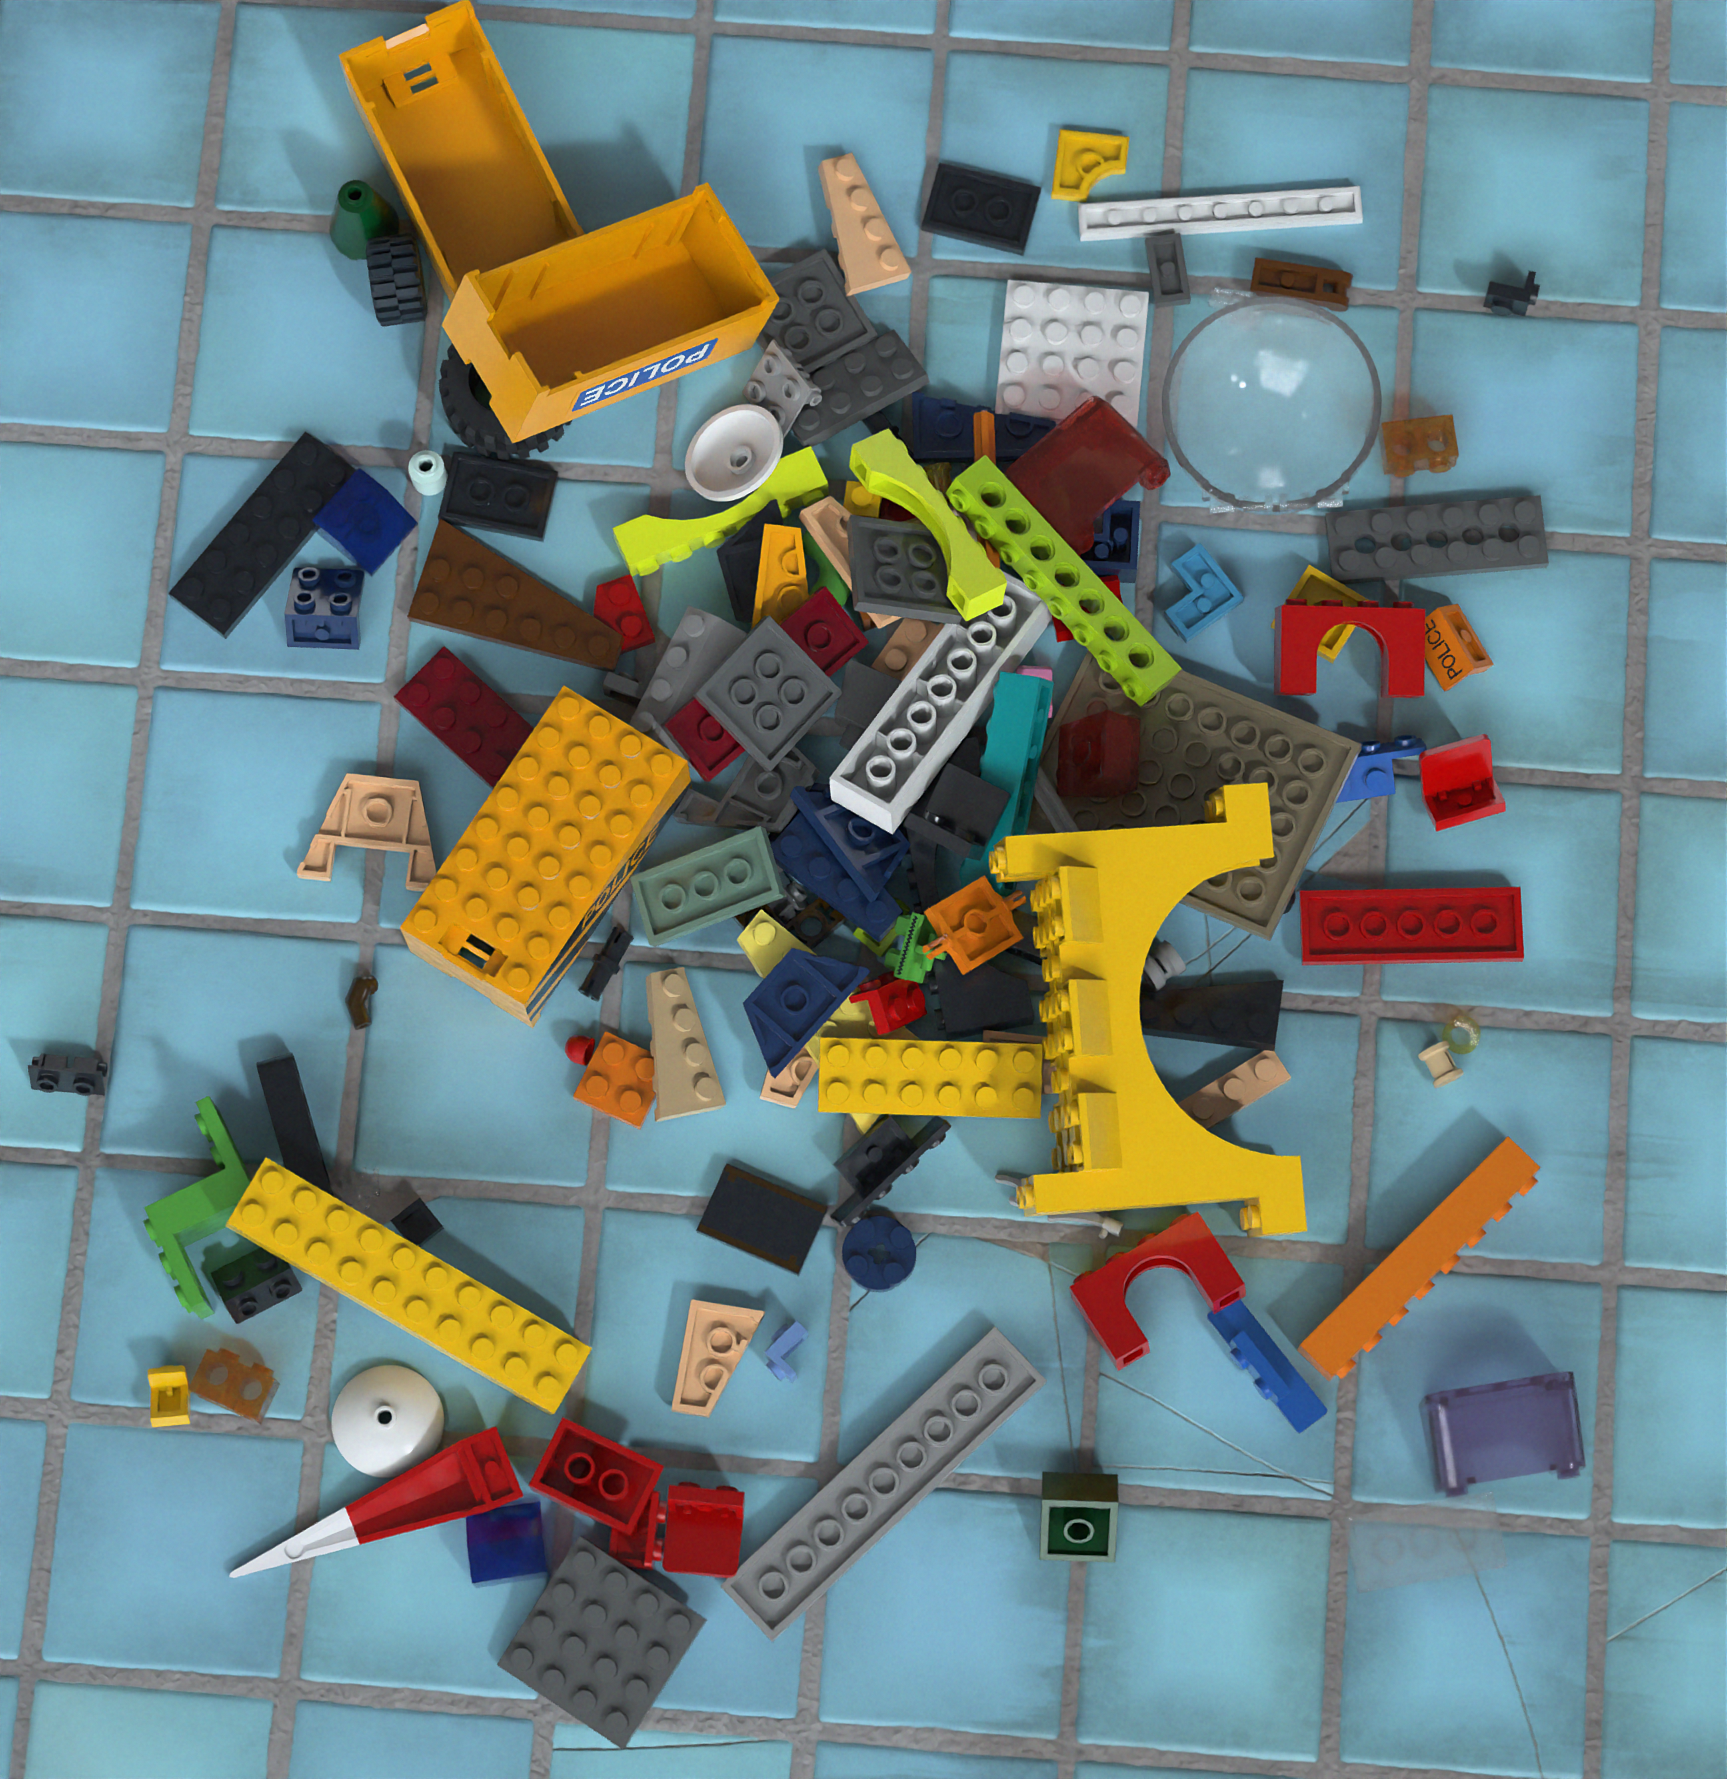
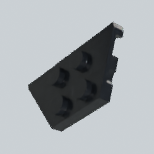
[716,499,785,624]

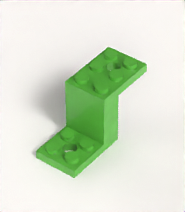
[143,1096,252,1320]

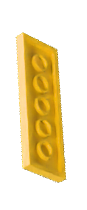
[817,1037,1043,1119]

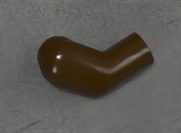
[345,974,378,1030]

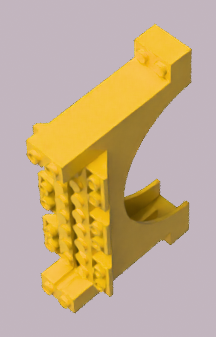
[989,783,1307,1238]

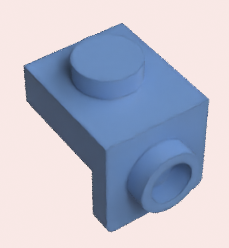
[765,1321,808,1383]

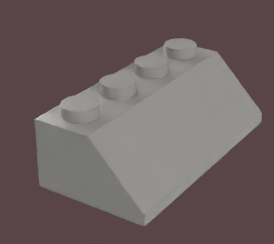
[629,606,748,771]

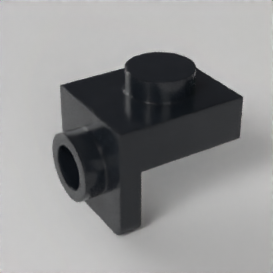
[1483,270,1540,316]

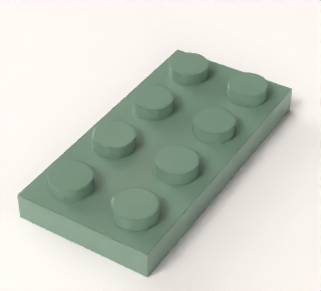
[630,826,786,947]

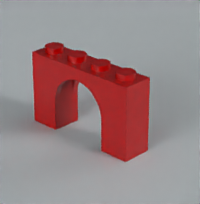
[1274,599,1425,698]
[1069,1211,1246,1371]

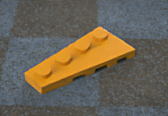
[751,523,809,630]

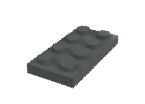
[790,329,930,448]

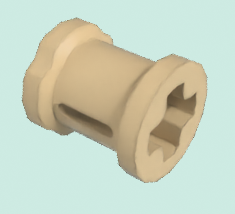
[1418,1040,1464,1089]

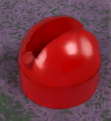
[565,1035,595,1066]

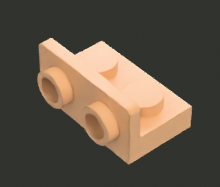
[871,618,945,681]

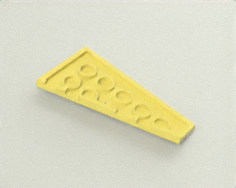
[736,909,920,1136]

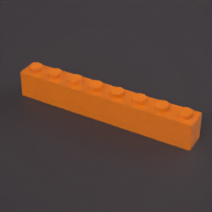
[1297,1137,1541,1382]

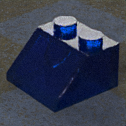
[312,468,418,577]
[466,1501,551,1588]

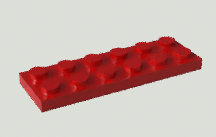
[1299,887,1524,966]

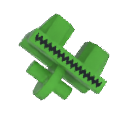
[884,912,947,983]

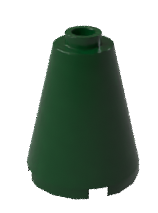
[329,180,400,261]

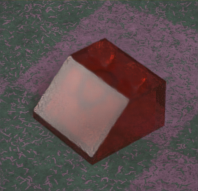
[1056,710,1140,798]

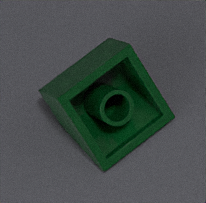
[1039,1472,1119,1563]

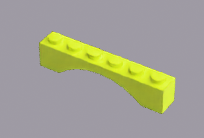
[849,428,1007,621]
[612,446,829,576]

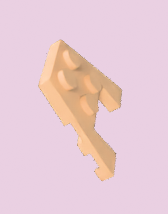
[297,773,437,892]

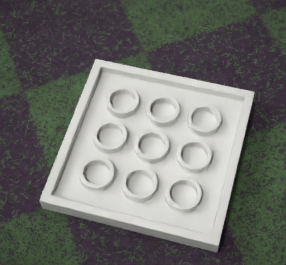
[995,280,1149,431]

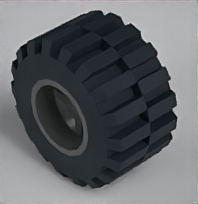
[366,232,427,327]

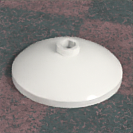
[685,404,783,501]
[332,1365,445,1478]

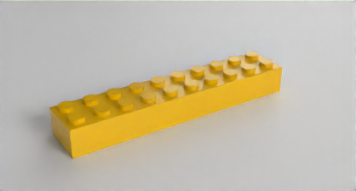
[225,1157,592,1415]

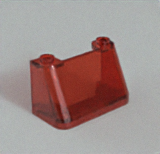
[1004,395,1171,556]

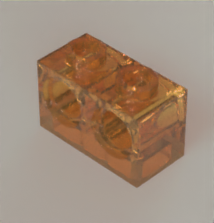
[1378,414,1459,477]
[188,1347,280,1425]

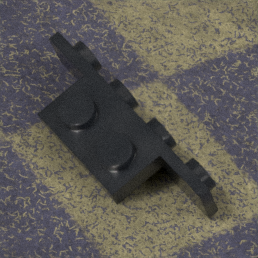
[830,1114,951,1227]

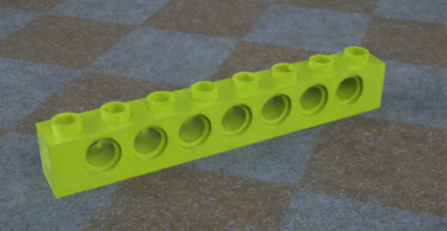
[945,455,1182,707]

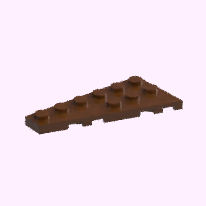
[407,518,624,673]

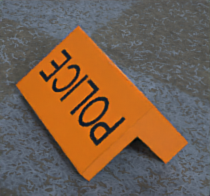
[1425,604,1494,691]

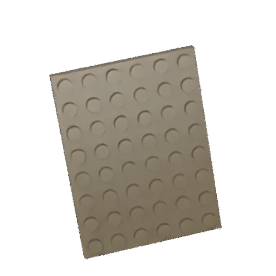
[1026,650,1361,941]

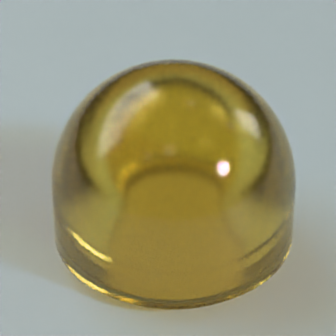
[1442,1015,1481,1054]

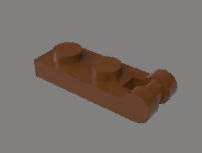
[1249,257,1353,312]

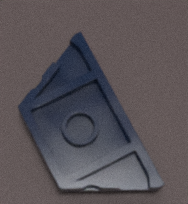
[790,786,911,902]
[742,948,870,1079]

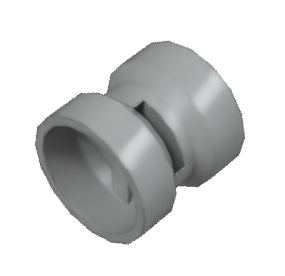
[1142,940,1186,991]

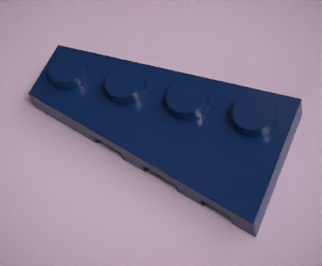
[771,812,903,943]

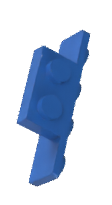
[1336,735,1427,803]
[1207,1299,1327,1433]

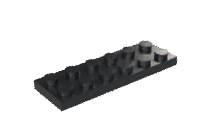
[168,431,362,639]

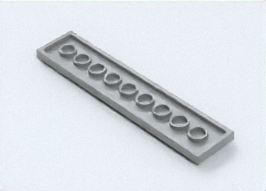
[720,1327,1047,1642]

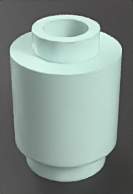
[408,450,447,495]

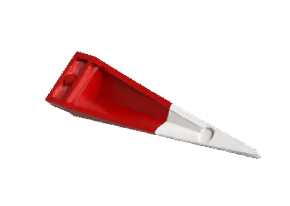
[229,1426,524,1578]

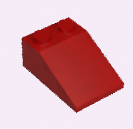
[529,1417,665,1535]

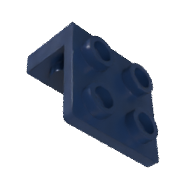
[284,567,365,650]

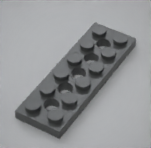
[1325,495,1549,584]

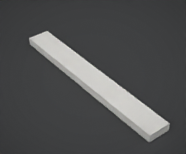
[1078,186,1363,241]

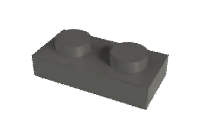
[1145,233,1191,309]

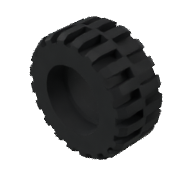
[439,343,572,460]

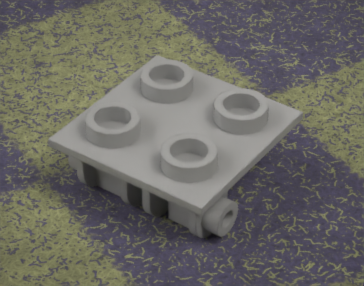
[742,340,822,440]

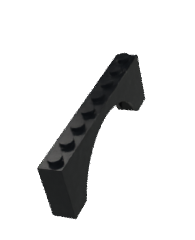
[903,736,1034,1040]

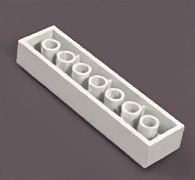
[829,570,1052,834]

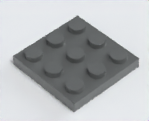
[756,248,878,375]
[846,515,962,625]
[691,615,843,771]

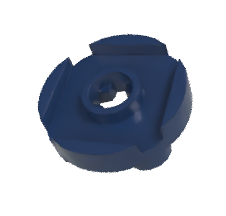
[842,1216,916,1292]

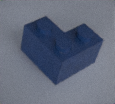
[1065,499,1140,583]

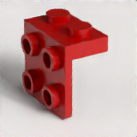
[1419,734,1506,832]
[662,1482,745,1578]

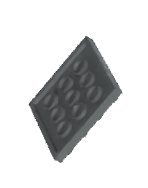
[497,1536,708,1750]

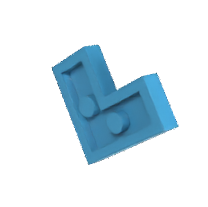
[1164,543,1244,643]

